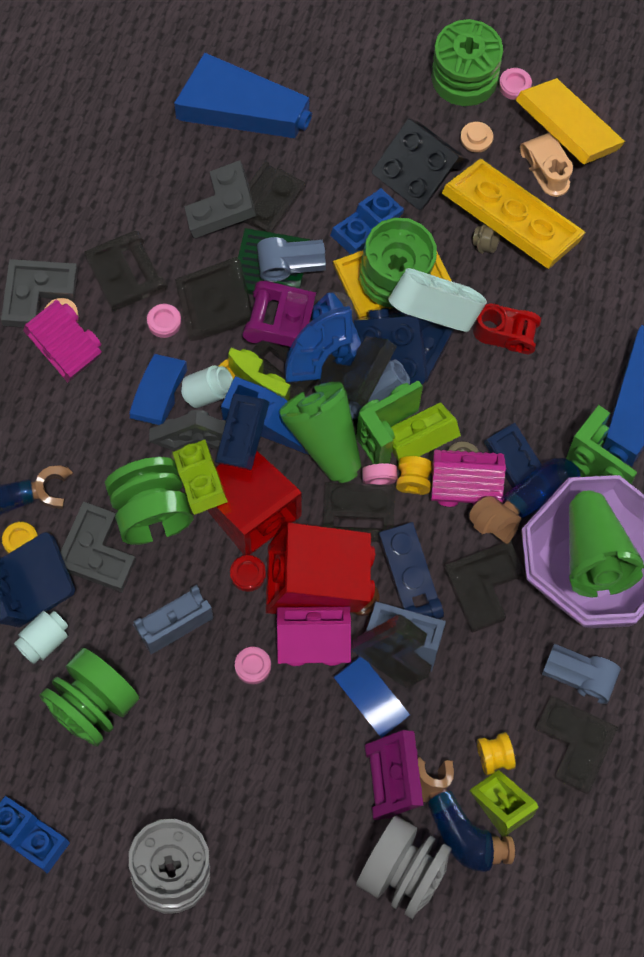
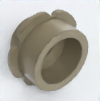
[473,224,500,254]

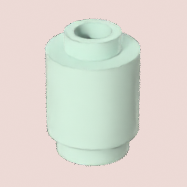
[181,366,233,408]
[14,611,68,664]

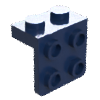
[354,308,434,385]
[0,532,75,628]

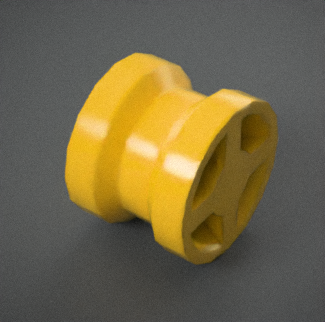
[396,456,433,495]
[477,732,516,775]

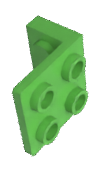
[356,381,423,464]
[565,405,637,485]

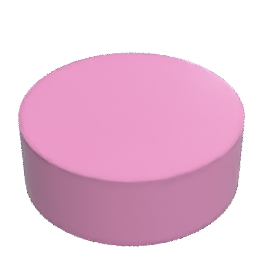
[499,68,532,100]
[147,304,181,338]
[362,464,398,486]
[235,647,271,684]

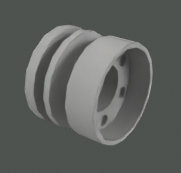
[356,816,452,919]
[129,819,210,914]

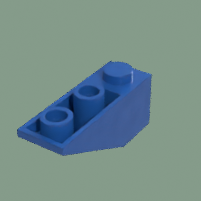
[221,376,309,455]

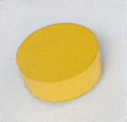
[2,522,38,554]

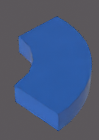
[285,306,353,382]

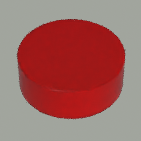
[230,555,266,592]

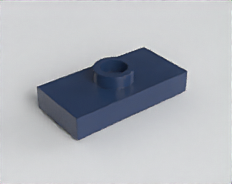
[215,394,270,470]
[484,423,552,500]

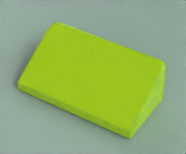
[391,402,461,463]

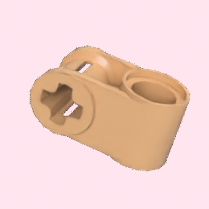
[520,132,573,197]

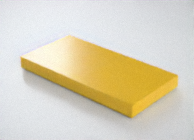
[442,158,586,269]

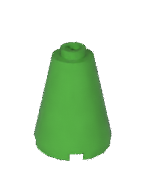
[279,382,361,483]
[569,490,644,598]

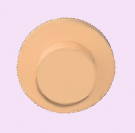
[460,122,493,153]

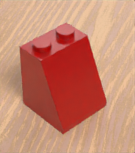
[207,451,302,555]
[266,523,375,614]

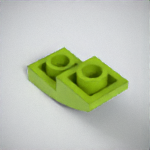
[228,348,290,401]
[172,440,228,515]

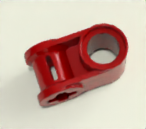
[473,303,541,355]

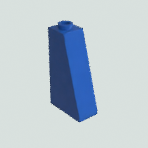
[174,53,312,138]
[603,325,644,467]

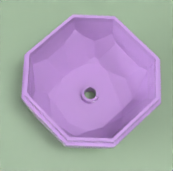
[521,475,644,628]

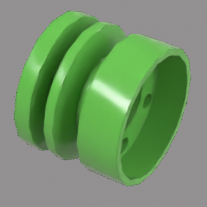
[431,19,503,106]
[359,217,437,308]
[105,457,193,545]
[39,648,139,747]

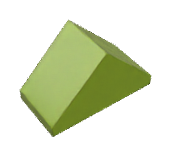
[469,770,538,837]

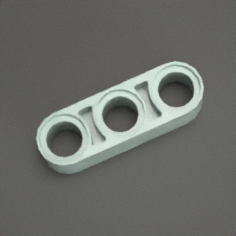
[388,268,487,332]

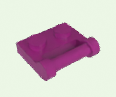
[243,281,316,347]
[365,730,423,820]

